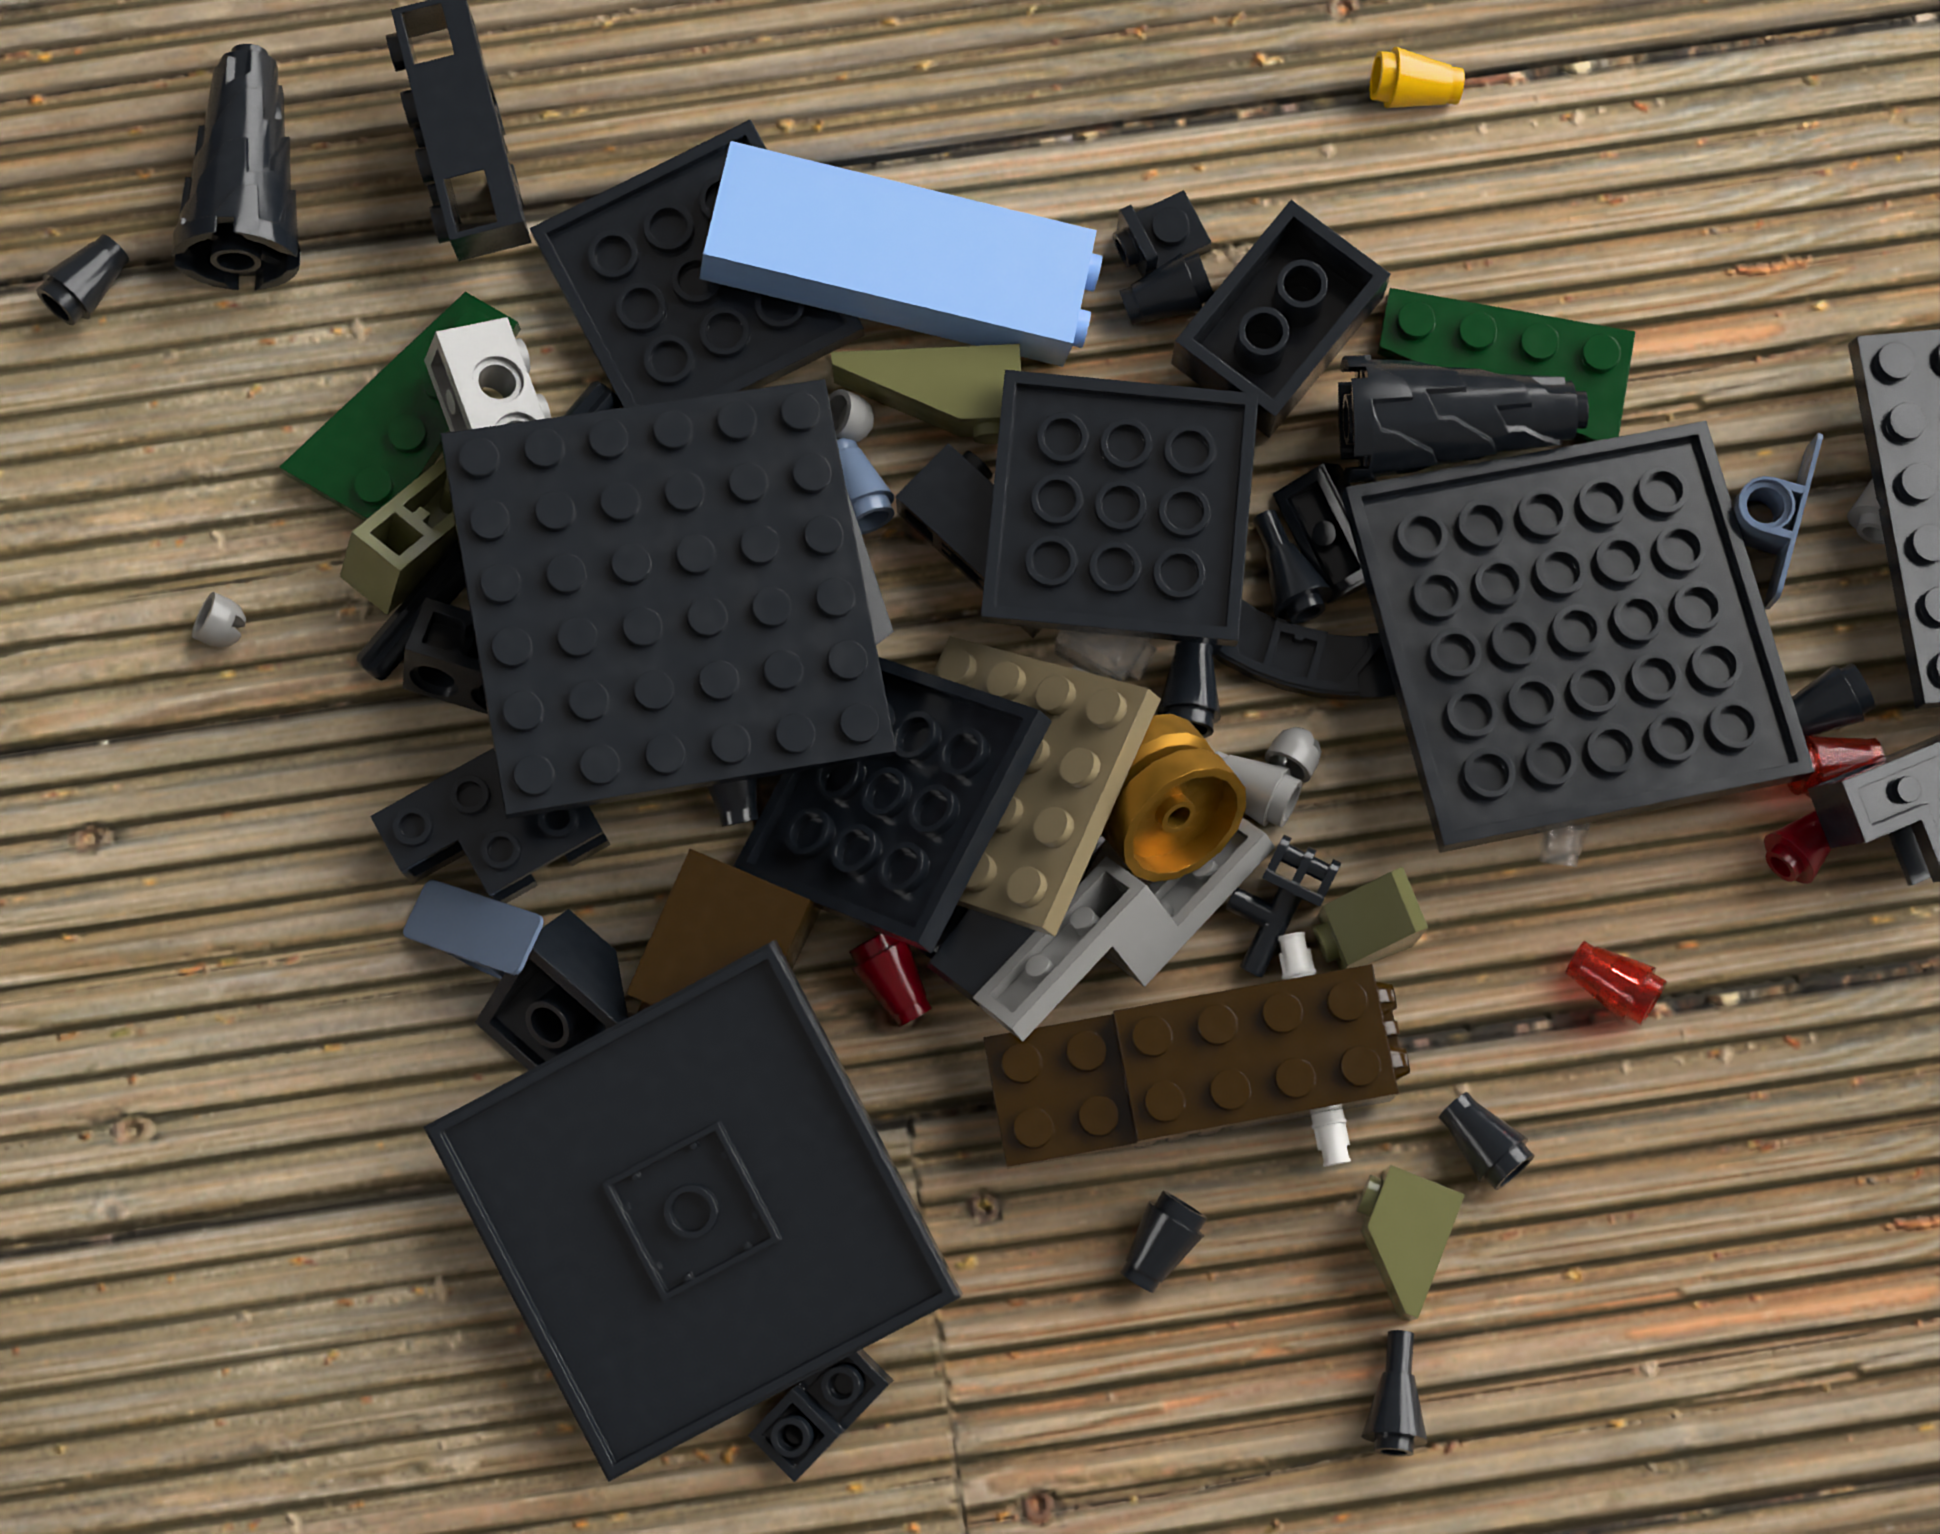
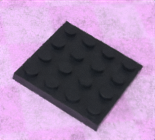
[530,119,865,408]
[981,370,1259,647]
[733,657,1052,953]

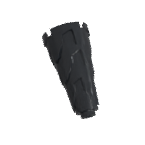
[171,44,301,290]
[1338,355,1589,483]

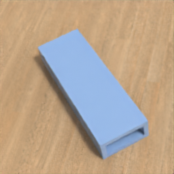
[699,141,1102,367]

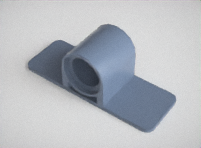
[1732,433,1823,610]
[403,880,544,979]

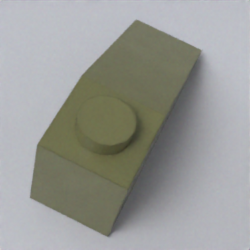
[831,344,1021,444]
[339,457,457,615]

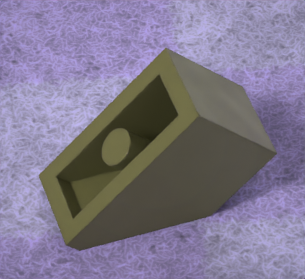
[1313,867,1428,970]
[1356,1165,1465,1321]

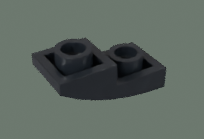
[748,1349,894,1482]

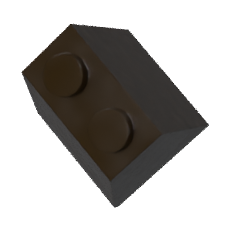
[626,848,821,1013]

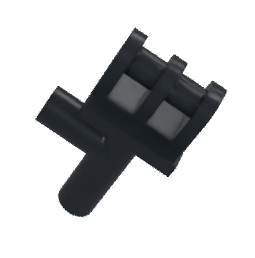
[1225,835,1341,978]

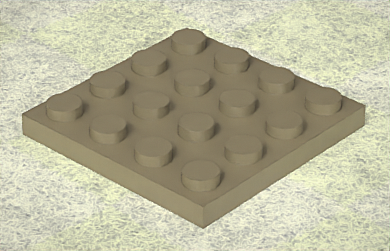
[932,636,1161,937]

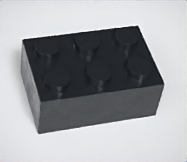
[1171,200,1391,438]

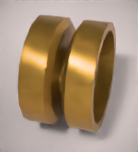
[1101,714,1246,882]

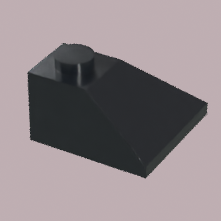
[475,909,628,1071]

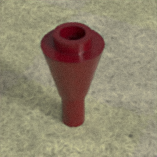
[1764,810,1832,884]

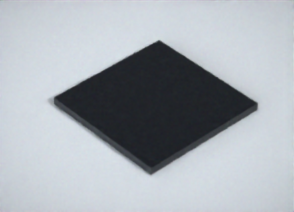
[424,940,963,1482]

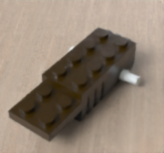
[983,932,1410,1169]

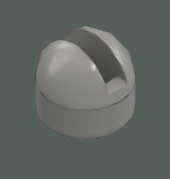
[829,389,875,442]
[192,592,246,647]
[1265,727,1322,783]

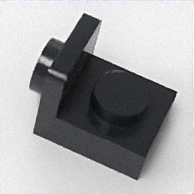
[1113,190,1212,277]

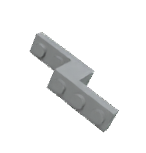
[973,818,1275,1042]

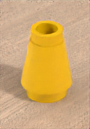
[1369,46,1465,108]

